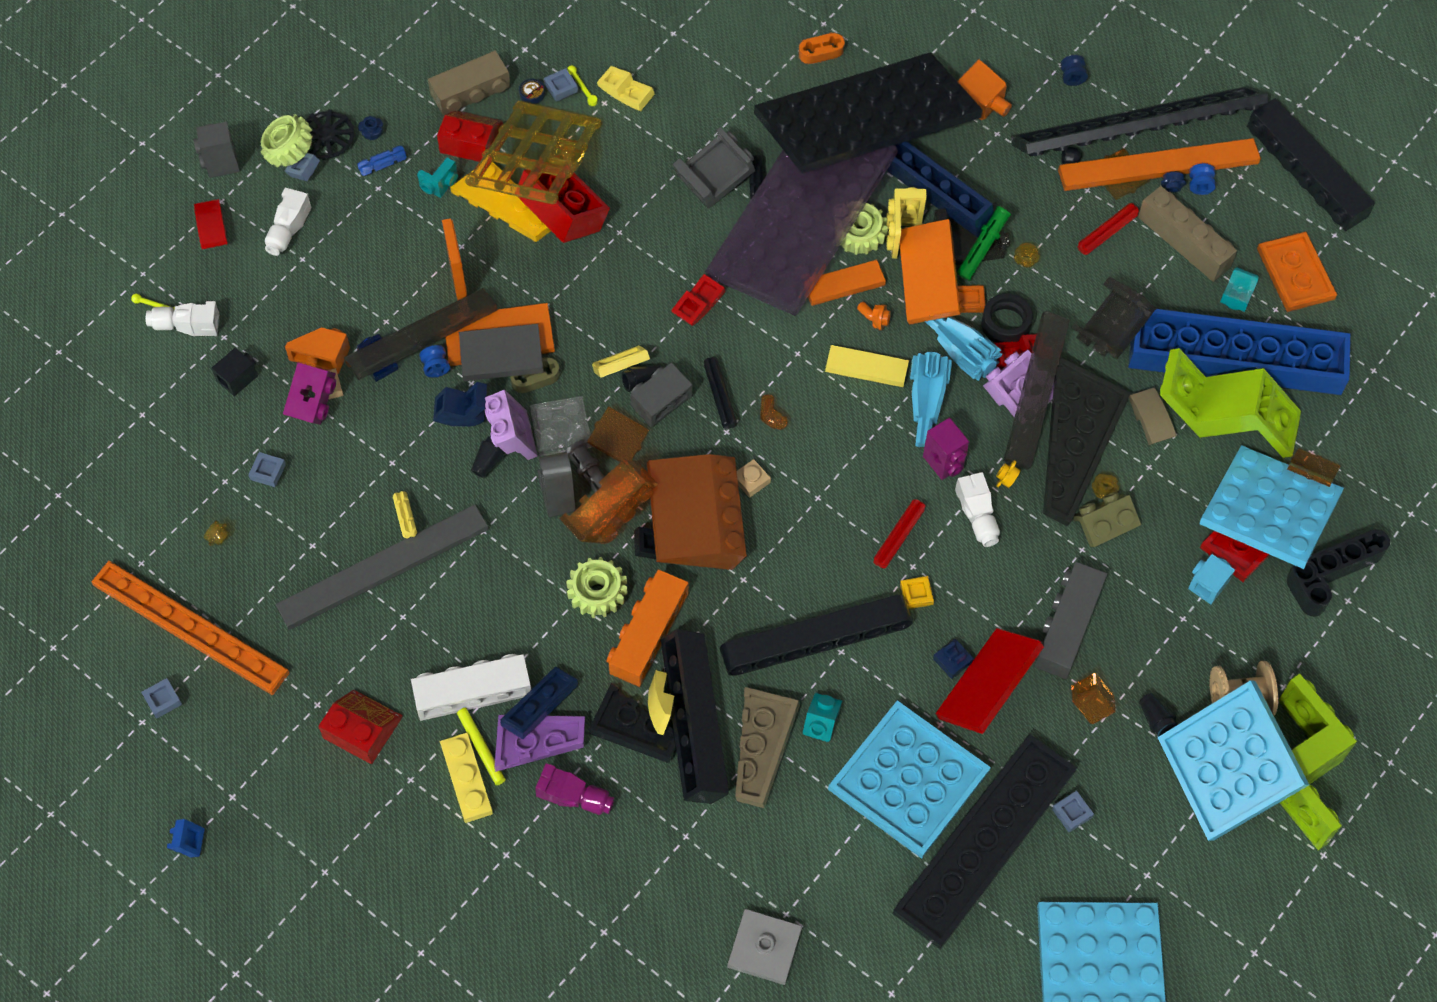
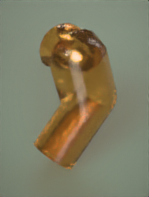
[760,395,788,430]

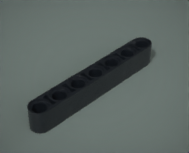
[720,595,913,676]

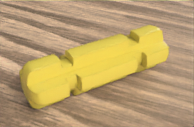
[393,491,417,539]

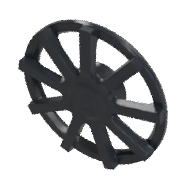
[305,109,354,159]

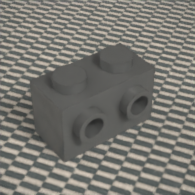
[193,122,240,178]
[630,363,693,428]

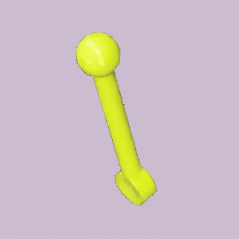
[567,65,597,106]
[131,293,175,310]

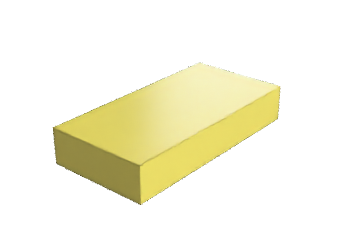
[592,345,650,378]

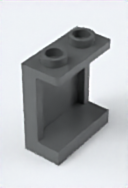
[672,127,755,209]

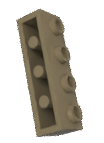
[1138,186,1237,282]

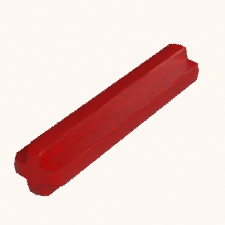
[1077,203,1139,255]
[873,499,925,569]

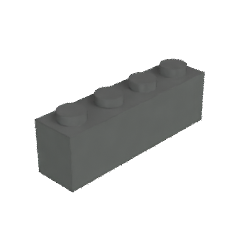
[1035,562,1107,680]

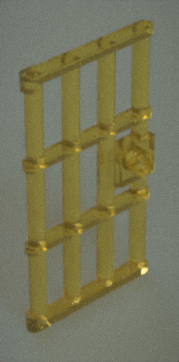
[465,101,602,204]

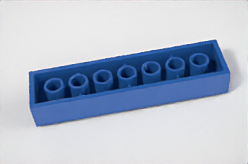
[1128,306,1350,395]

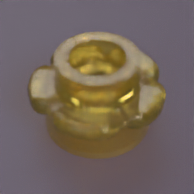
[1014,243,1039,268]
[1092,474,1119,499]
[203,520,229,546]

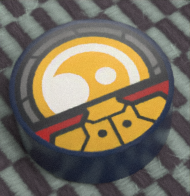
[519,79,545,104]

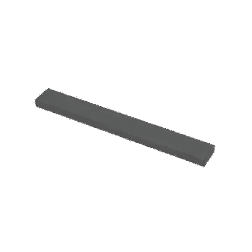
[275,505,488,630]

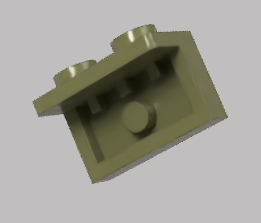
[1073,492,1141,547]

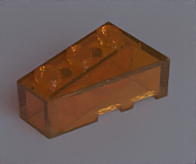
[559,459,658,544]

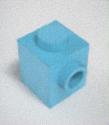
[1188,554,1235,604]

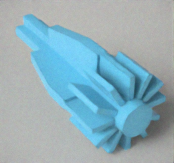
[925,317,1002,381]
[910,352,952,447]

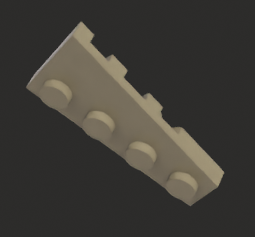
[735,687,800,808]

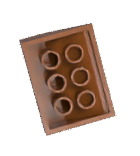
[647,454,747,570]

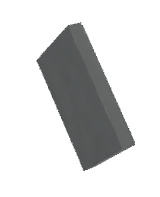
[459,324,543,381]

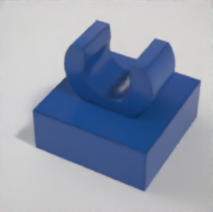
[167,819,205,857]

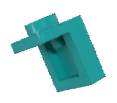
[417,158,458,198]
[1220,267,1259,312]
[803,693,842,742]

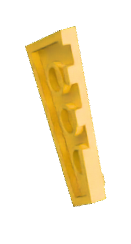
[450,159,551,242]

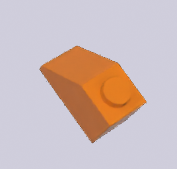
[285,327,350,374]

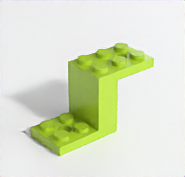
[1160,348,1301,458]
[1278,674,1357,851]

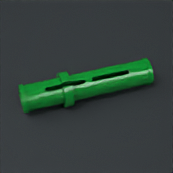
[956,206,1012,281]

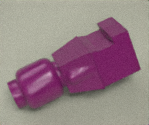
[535,763,615,815]

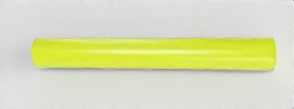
[457,708,506,785]

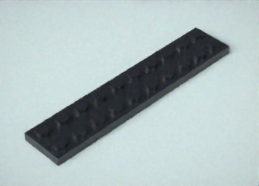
[1011,86,1269,156]

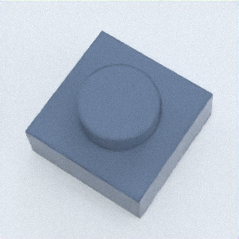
[544,68,578,102]
[285,153,320,181]
[248,452,286,487]
[141,678,182,719]
[1052,791,1094,833]

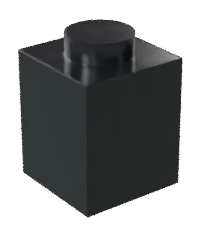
[212,348,258,397]

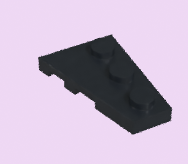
[589,682,676,763]

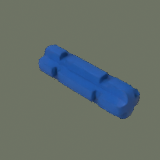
[357,145,407,176]

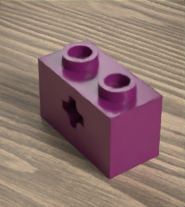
[283,362,336,425]
[923,417,969,480]

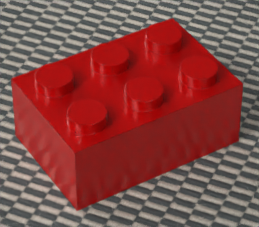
[515,160,610,243]

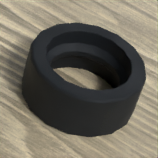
[981,293,1033,343]

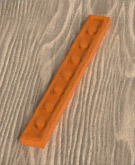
[1058,138,1261,191]
[91,561,290,696]

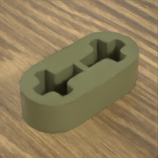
[510,357,560,393]

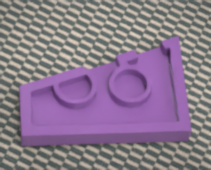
[495,715,585,772]

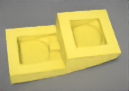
[597,66,655,111]
[648,670,674,735]

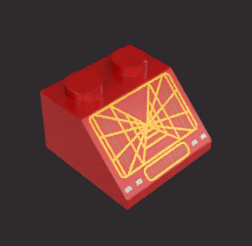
[437,111,503,163]
[318,690,402,764]

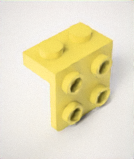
[886,187,926,259]

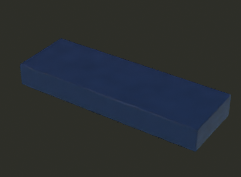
[500,666,578,739]

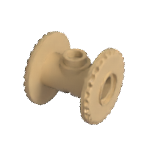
[1210,661,1278,716]

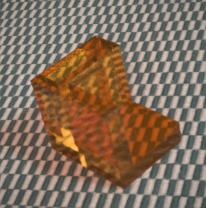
[1072,672,1116,724]

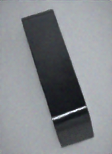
[1286,529,1390,617]

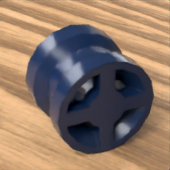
[1060,55,1088,86]

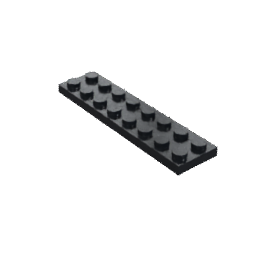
[892,734,1077,950]

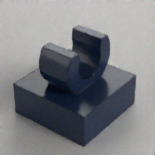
[933,639,974,679]

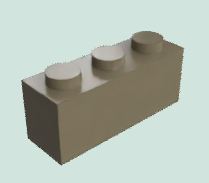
[428,50,510,115]

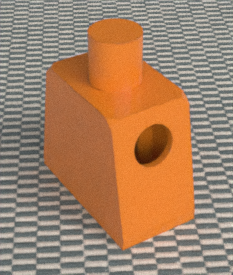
[957,60,1012,120]

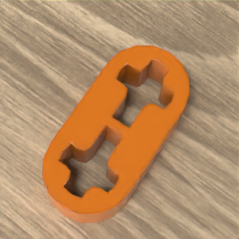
[799,33,845,64]

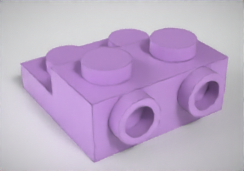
[983,350,1054,425]
[485,390,538,460]

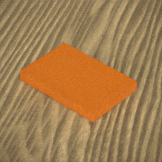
[442,218,468,306]
[1257,232,1337,312]

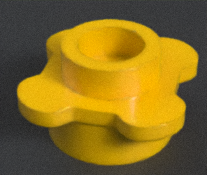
[996,460,1020,488]

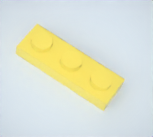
[440,732,493,823]

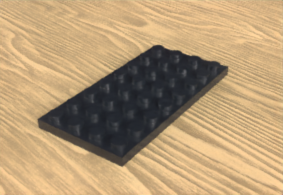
[754,52,982,174]

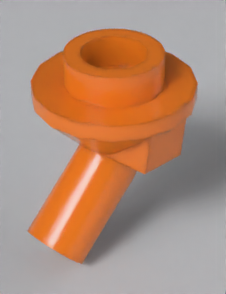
[857,302,891,331]

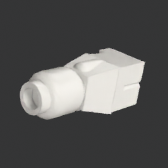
[265,188,311,256]
[146,301,220,337]
[955,472,1000,547]

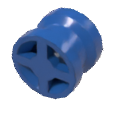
[1189,163,1216,195]
[419,345,450,378]

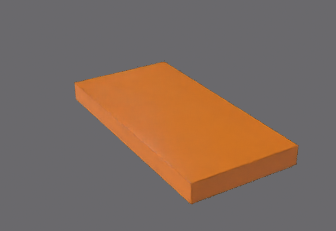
[900,219,961,325]
[443,303,555,366]

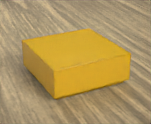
[900,576,934,609]

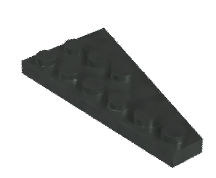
[1043,356,1130,527]

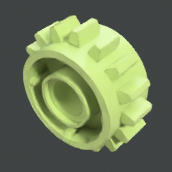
[261,114,312,167]
[831,201,888,255]
[566,557,628,618]

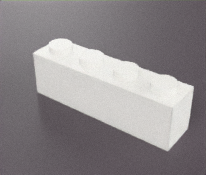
[411,654,531,721]

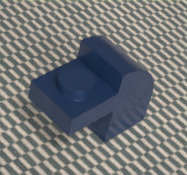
[433,382,488,427]

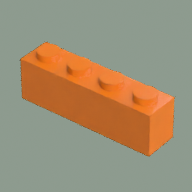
[607,569,689,687]

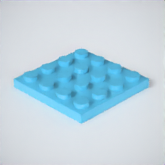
[1200,445,1344,569]
[1157,680,1309,841]
[828,701,991,859]
[1037,902,1166,1002]

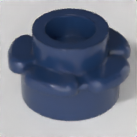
[358,116,383,140]
[1161,172,1186,193]

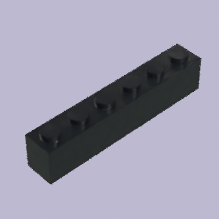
[1247,98,1375,231]
[661,629,729,804]

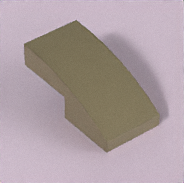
[1129,388,1177,445]

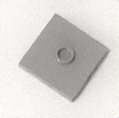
[727,909,802,985]

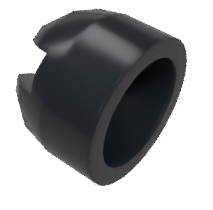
[1061,147,1081,165]

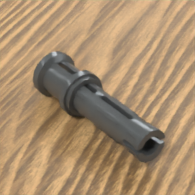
[565,440,626,517]

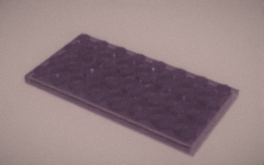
[705,146,898,316]

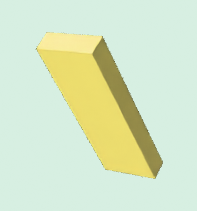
[825,345,909,387]

